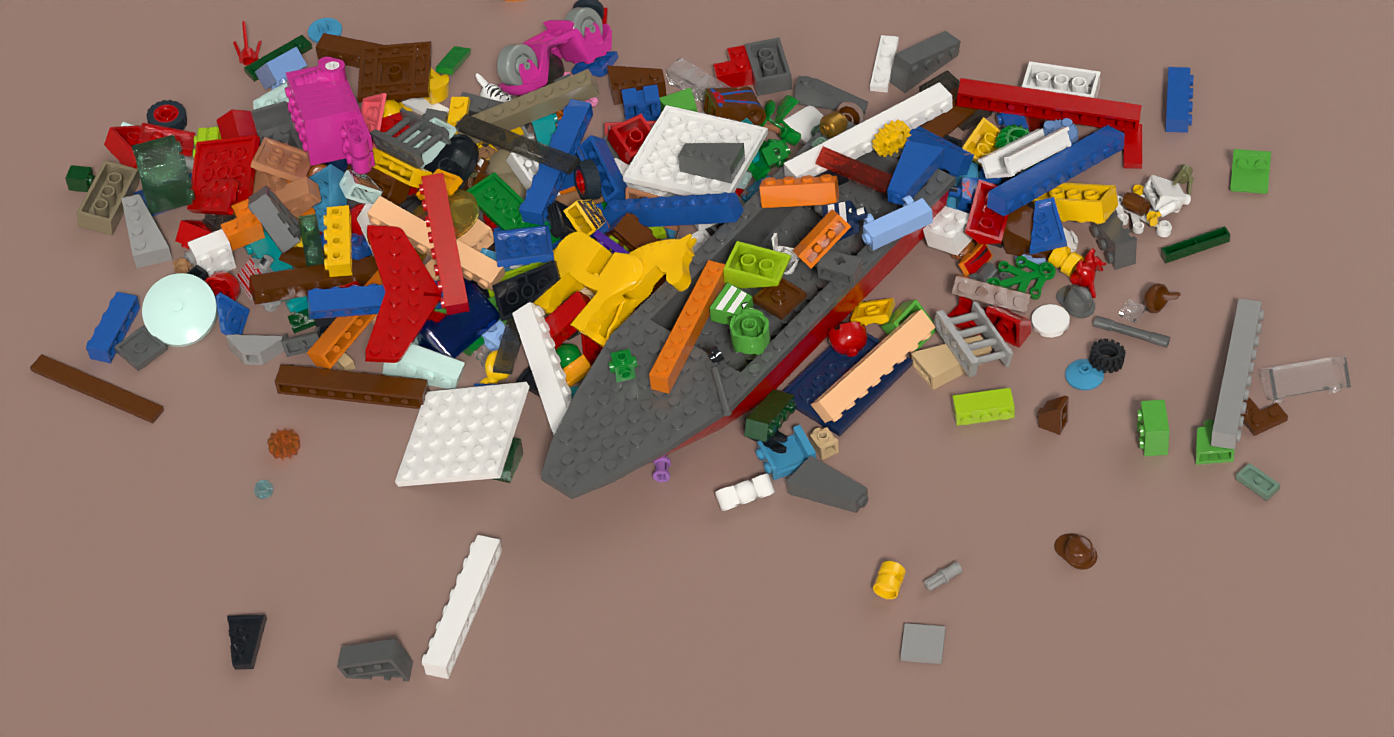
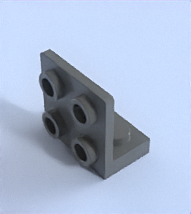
[252,101,294,143]

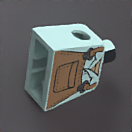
[339,169,383,204]

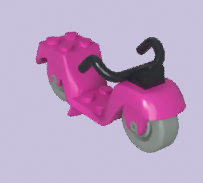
[497,7,612,97]

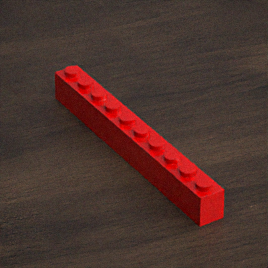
[956,78,1142,133]

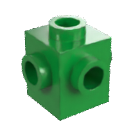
[761,140,791,169]
[608,349,638,382]

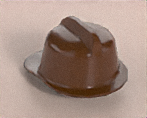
[836,101,864,125]
[1054,533,1098,570]

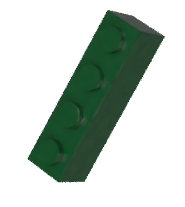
[744,389,796,442]

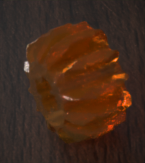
[267,428,301,461]

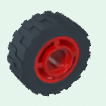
[146,100,187,130]
[573,159,602,200]

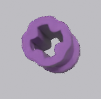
[653,457,671,482]

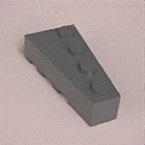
[890,31,961,93]

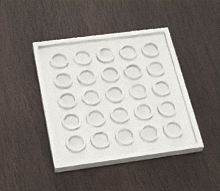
[623,105,768,196]
[395,382,529,487]

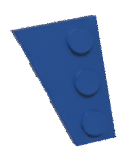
[1030,197,1067,255]

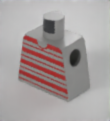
[235,255,273,300]

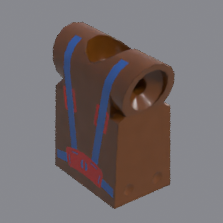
[703,86,766,125]

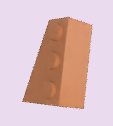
[271,177,322,218]

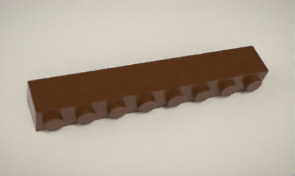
[249,256,378,305]
[275,364,430,409]

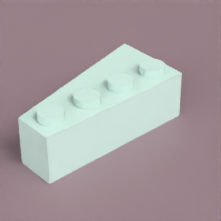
[382,344,465,389]

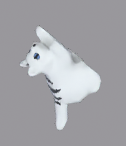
[475,73,512,103]

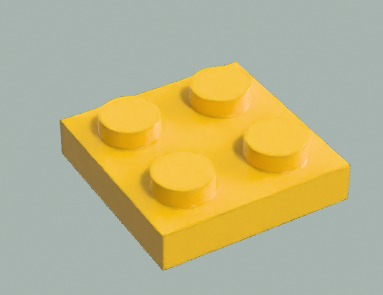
[850,298,895,326]

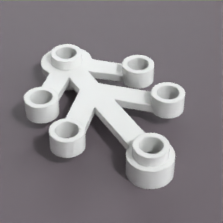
[1114,195,1172,237]

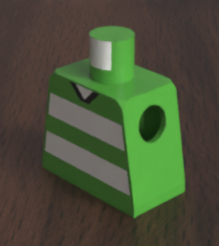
[710,283,754,325]

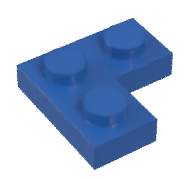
[572,51,619,77]

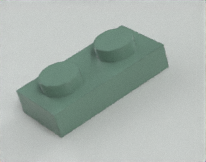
[1236,463,1280,501]

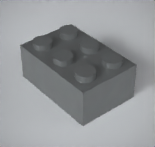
[745,37,792,96]

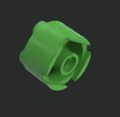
[730,309,770,355]

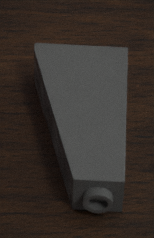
[787,455,869,513]

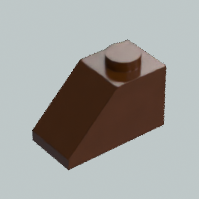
[1037,396,1069,435]

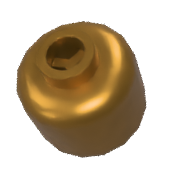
[819,111,848,139]

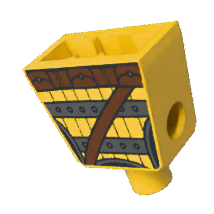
[564,200,606,236]

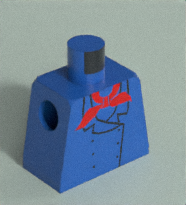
[948,177,991,213]

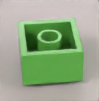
[1136,400,1169,457]

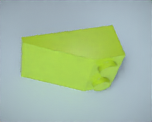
[723,241,791,289]

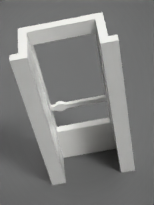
[978,126,1071,179]

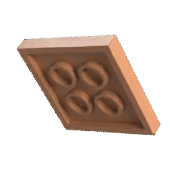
[250,137,311,182]

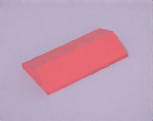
[361,93,387,151]

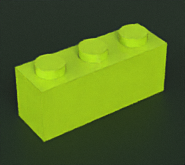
[953,388,1015,426]

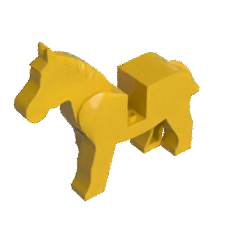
[533,232,697,347]

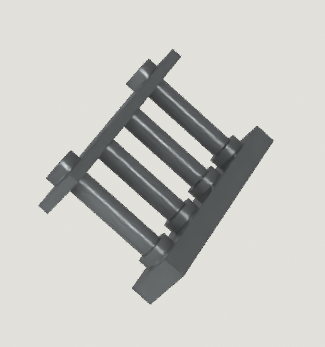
[370,108,451,168]

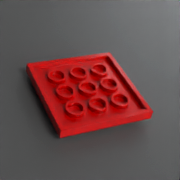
[187,135,260,211]

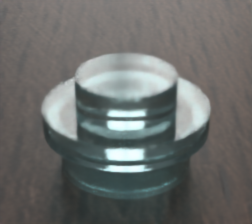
[254,480,274,499]

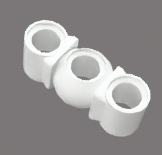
[715,474,775,511]

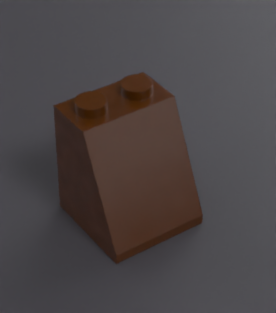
[1002,205,1054,261]

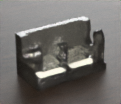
[201,214,235,232]

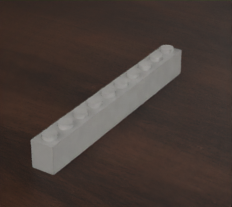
[1211,299,1265,449]

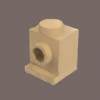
[810,427,839,460]

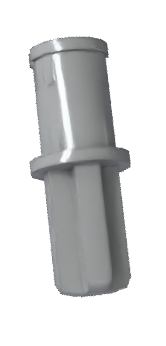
[924,562,963,591]

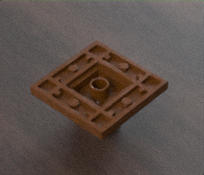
[357,41,432,103]

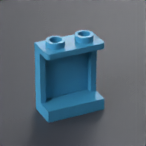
[755,425,816,481]

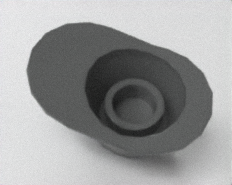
[1057,285,1095,318]

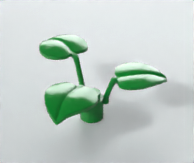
[757,95,801,151]

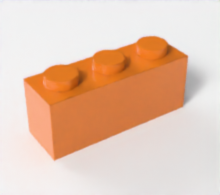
[792,209,851,268]

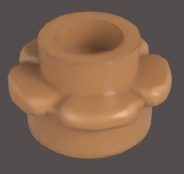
[173,258,191,274]

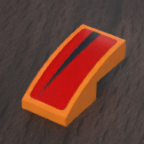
[958,243,993,277]

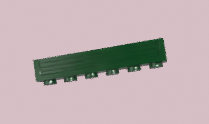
[1161,226,1230,264]

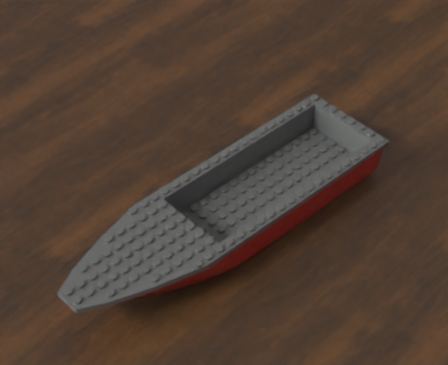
[541,120,956,499]

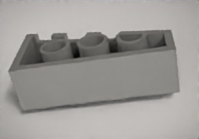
[121,194,173,268]

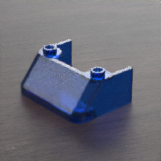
[417,277,500,359]

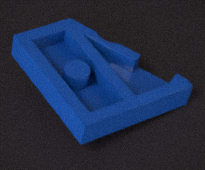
[215,293,250,336]

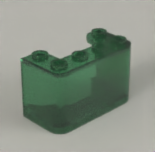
[132,135,195,215]

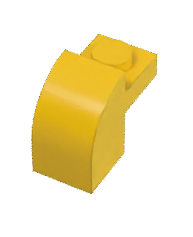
[423,68,449,105]

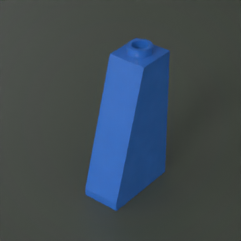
[887,140,944,205]

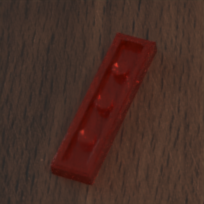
[815,146,893,193]

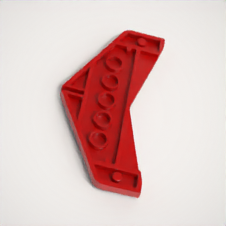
[365,225,442,363]

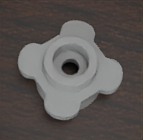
[260,301,281,312]

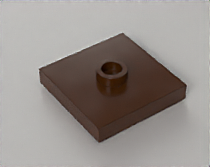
[752,278,807,321]

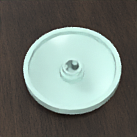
[142,273,218,347]

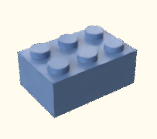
[255,47,307,90]

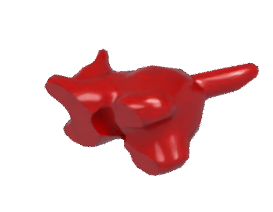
[1070,248,1106,298]

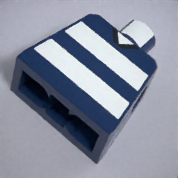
[822,200,868,242]

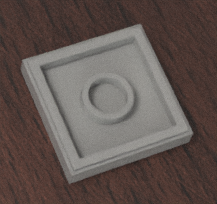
[901,623,946,664]

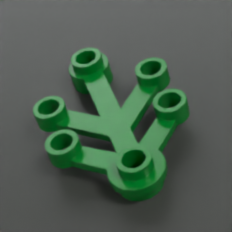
[987,256,1056,300]

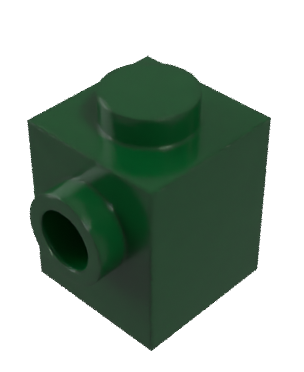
[65,165,95,192]

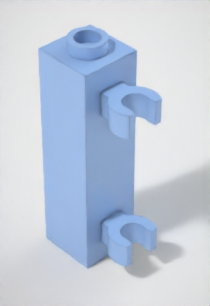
[862,195,933,250]

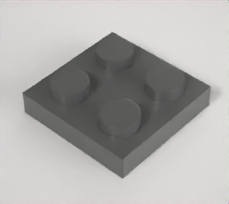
[114,326,168,371]

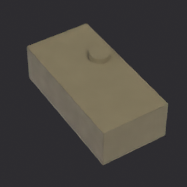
[77,160,140,236]

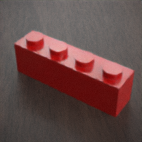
[544,291,591,349]

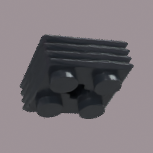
[547,200,577,239]

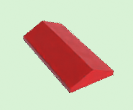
[216,109,260,147]
[965,180,1009,244]

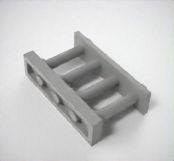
[934,301,1013,377]

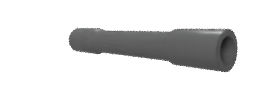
[1094,316,1170,348]

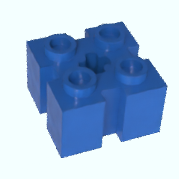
[621,85,661,121]

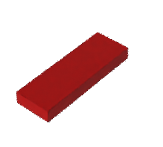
[1124,124,1142,169]

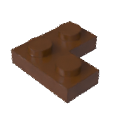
[1241,397,1288,436]

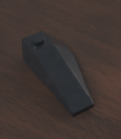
[492,260,561,321]

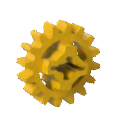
[872,119,911,157]

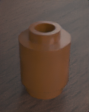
[1121,192,1151,216]

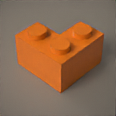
[221,199,265,251]

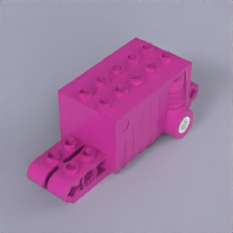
[285,57,375,174]

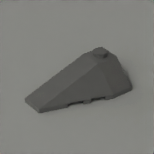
[795,76,868,114]

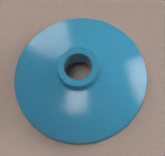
[1065,359,1104,390]

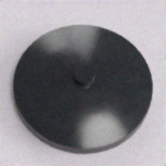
[418,134,479,190]

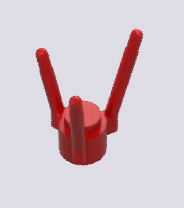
[233,21,262,66]

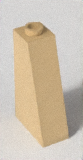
[911,335,992,390]

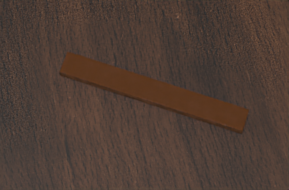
[30,354,164,424]

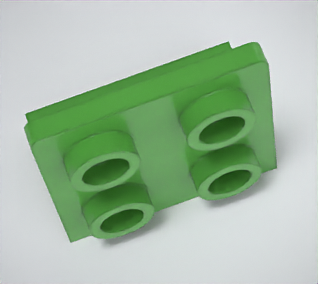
[1230,149,1271,194]

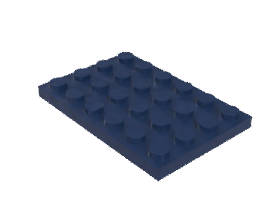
[783,333,913,437]

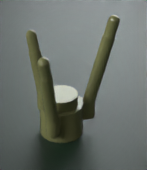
[1170,164,1194,196]

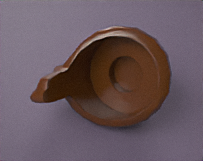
[1142,283,1181,313]

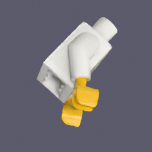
[1133,175,1191,226]

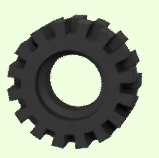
[1089,339,1126,373]

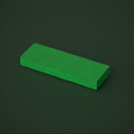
[436,46,471,75]

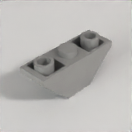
[226,334,284,365]

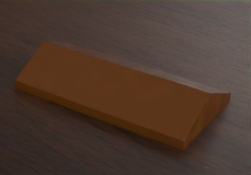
[920,88,979,138]

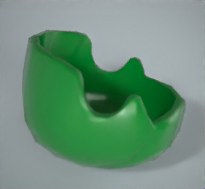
[555,343,582,368]

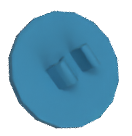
[308,18,342,43]

